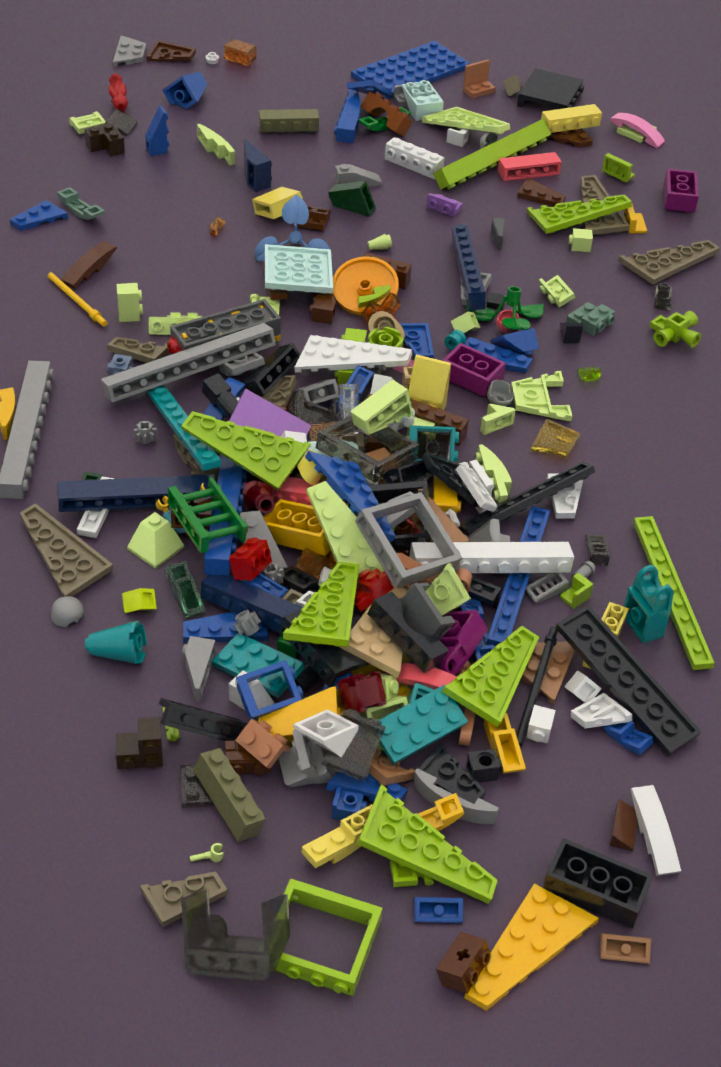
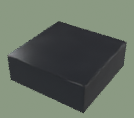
[487,292,504,309]

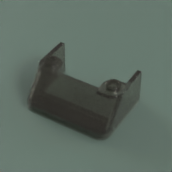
[181,889,290,981]

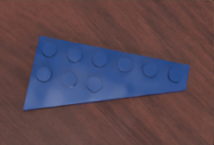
[305,451,396,542]

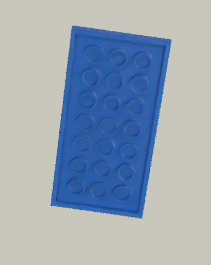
[351,41,470,99]

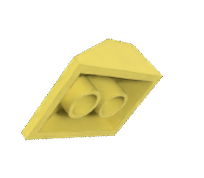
[408,355,451,410]

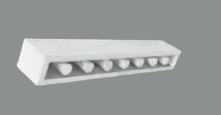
[409,542,574,573]

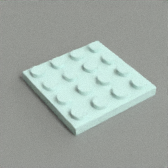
[264,244,333,294]

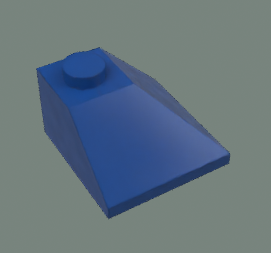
[490,328,539,356]

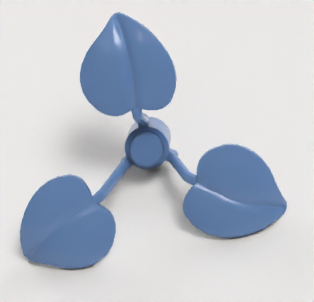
[254,195,332,261]

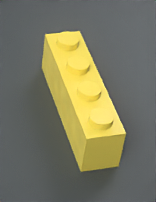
[541,104,602,133]

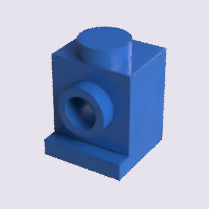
[331,787,367,820]

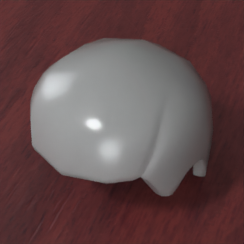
[480,132,499,149]
[487,380,514,406]
[50,596,84,628]

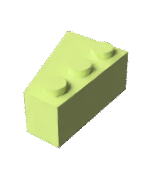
[350,379,414,435]

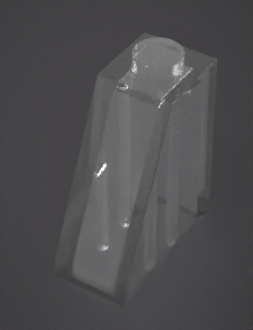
[337,384,359,439]

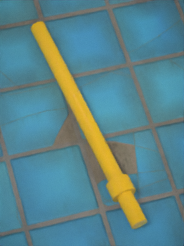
[48,272,108,327]

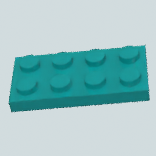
[212,633,305,698]
[369,685,468,765]

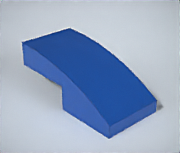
[603,721,653,755]

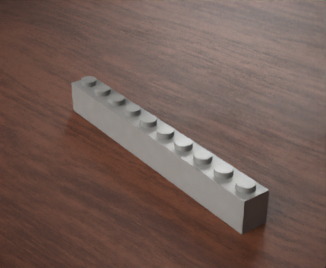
[101,323,276,402]
[0,360,54,499]

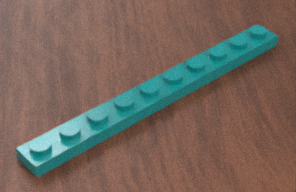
[145,385,221,471]

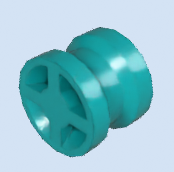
[444,330,466,351]

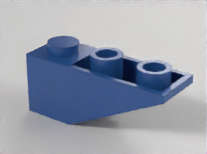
[145,105,169,156]

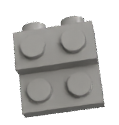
[218,352,265,376]

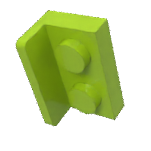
[602,153,635,182]

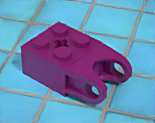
[435,610,488,675]

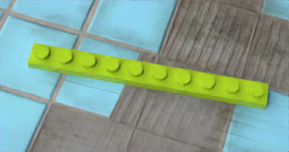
[633,516,714,670]

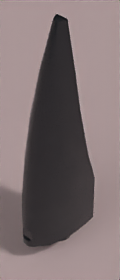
[383,457,444,484]

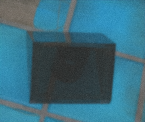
[417,432,450,460]

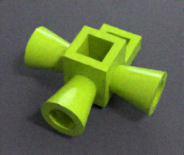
[649,311,702,348]

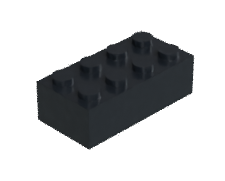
[543,838,653,929]

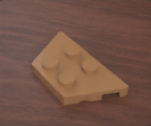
[521,642,575,705]

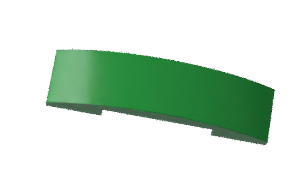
[358,107,411,131]

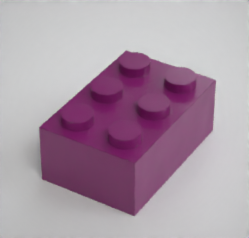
[663,169,699,212]
[442,343,506,397]

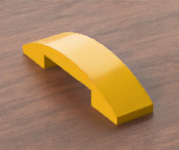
[418,793,465,831]

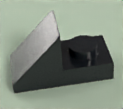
[560,322,584,343]

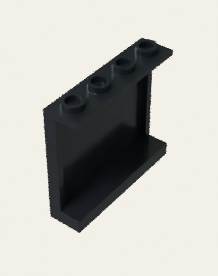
[517,68,584,109]
[279,607,370,687]

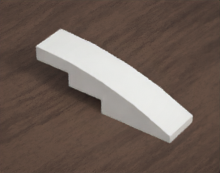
[630,785,681,876]

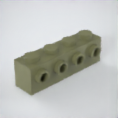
[259,109,319,133]
[193,748,265,842]

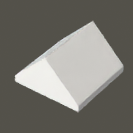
[293,709,359,757]

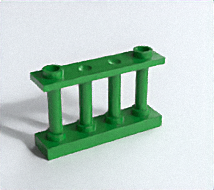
[167,477,248,553]

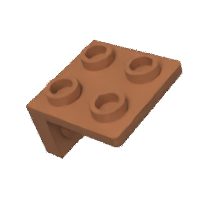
[463,60,496,99]

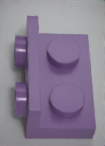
[426,193,463,217]

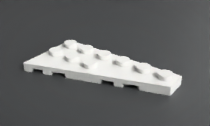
[295,335,412,373]

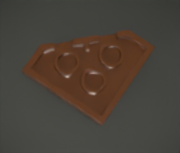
[546,128,593,148]

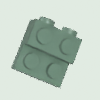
[566,302,615,336]

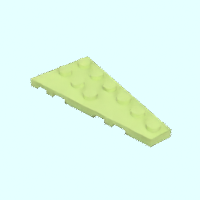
[306,481,384,588]

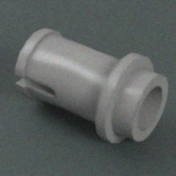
[571,561,596,579]

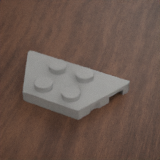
[113,36,147,67]

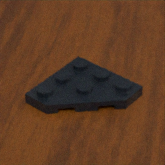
[421,453,480,507]

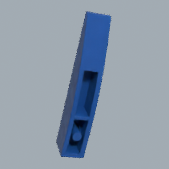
[334,89,360,143]

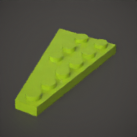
[527,195,632,234]
[283,562,359,647]
[441,626,539,727]
[357,784,498,904]

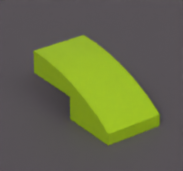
[357,285,391,308]

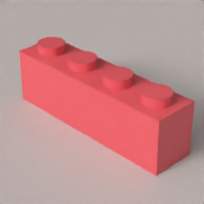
[498,152,562,181]
[272,477,347,506]

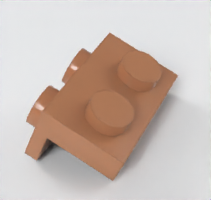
[235,719,291,769]

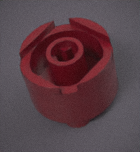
[337,671,387,713]

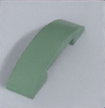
[57,187,105,220]

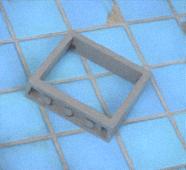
[355,492,462,589]

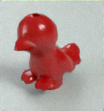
[108,73,128,115]

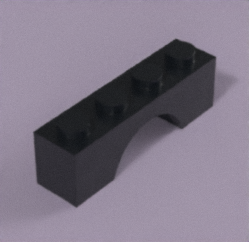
[367,591,449,673]

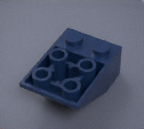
[244,139,272,192]

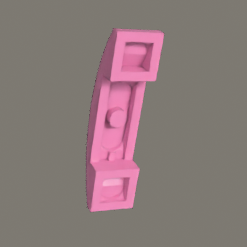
[609,113,665,149]

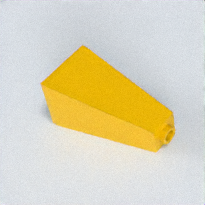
[258,687,347,747]

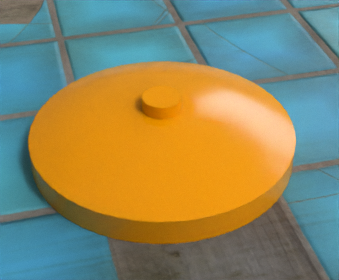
[333,257,399,316]

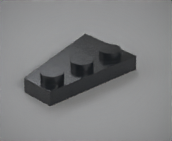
[418,742,486,804]

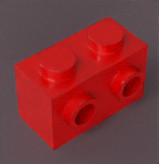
[229,538,272,581]

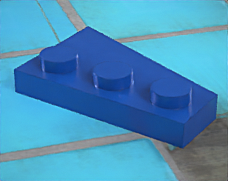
[10,200,68,231]
[399,323,434,359]

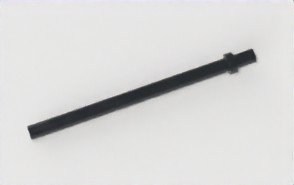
[516,626,558,747]

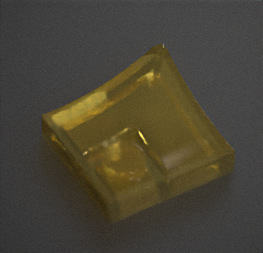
[531,419,580,458]

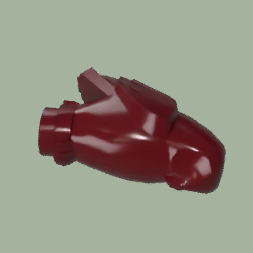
[242,481,275,514]

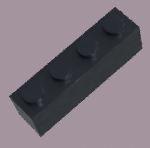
[243,343,300,397]

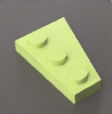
[426,563,471,617]

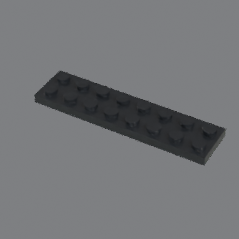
[555,605,702,756]

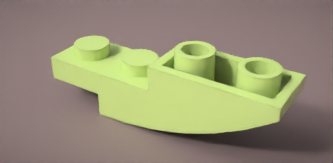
[475,445,512,505]

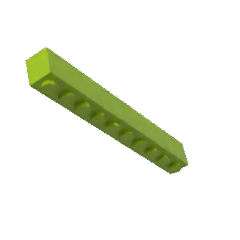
[433,118,551,190]

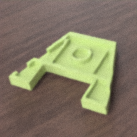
[511,371,572,421]

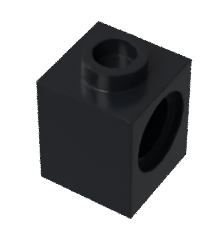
[466,749,502,783]

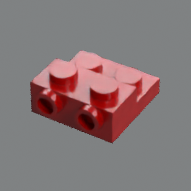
[354,568,394,612]

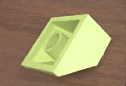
[127,512,184,569]

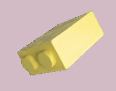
[252,187,303,219]

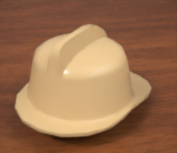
[368,311,405,341]

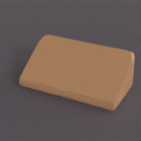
[600,933,651,964]

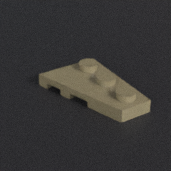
[140,871,228,927]

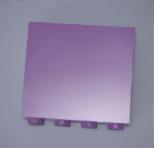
[229,389,311,436]

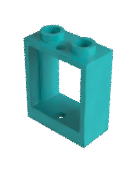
[408,425,459,463]

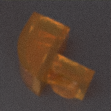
[361,292,401,324]

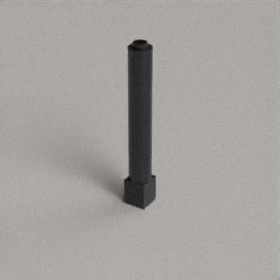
[202,373,296,477]

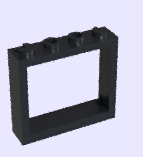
[348,480,430,551]

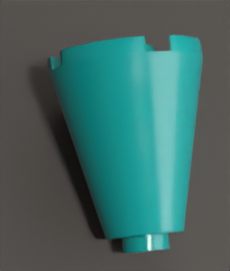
[85,621,147,664]

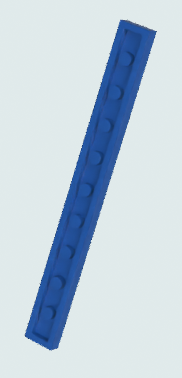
[486,506,550,646]

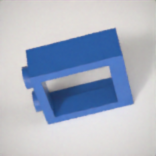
[235,660,304,721]

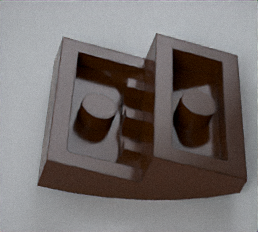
[292,206,331,231]

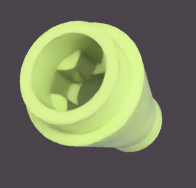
[368,234,392,251]

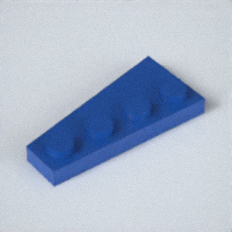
[464,337,533,373]
[183,612,268,643]

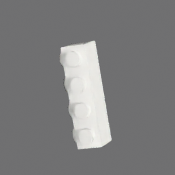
[385,137,445,179]

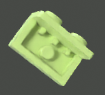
[539,275,576,308]

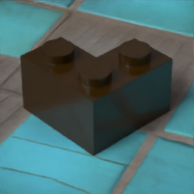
[85,123,125,157]
[116,717,163,770]

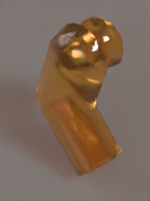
[209,217,225,236]

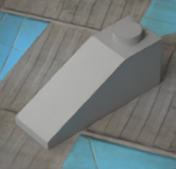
[334,164,382,187]
[182,636,216,703]

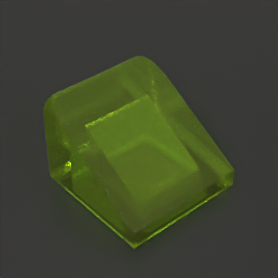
[577,366,601,382]

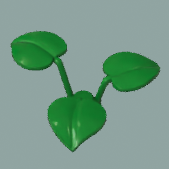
[466,286,544,330]

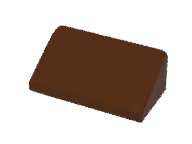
[610,799,637,851]

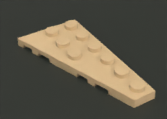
[340,583,409,678]

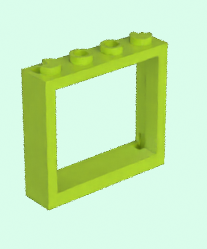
[259,878,383,996]

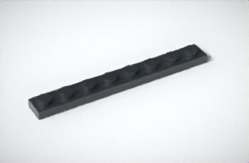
[458,461,595,536]

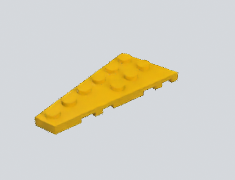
[464,883,599,1011]

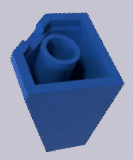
[162,72,207,109]

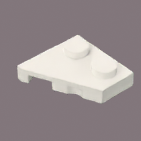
[571,693,632,729]

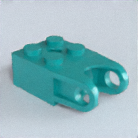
[624,565,674,644]

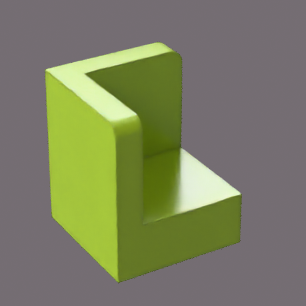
[560,573,593,609]

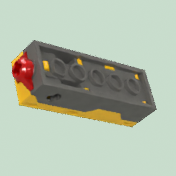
[167,299,281,355]

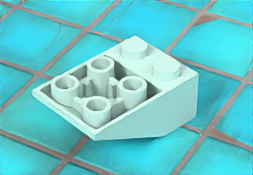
[402,80,444,121]

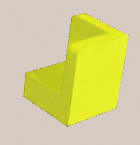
[122,588,157,613]

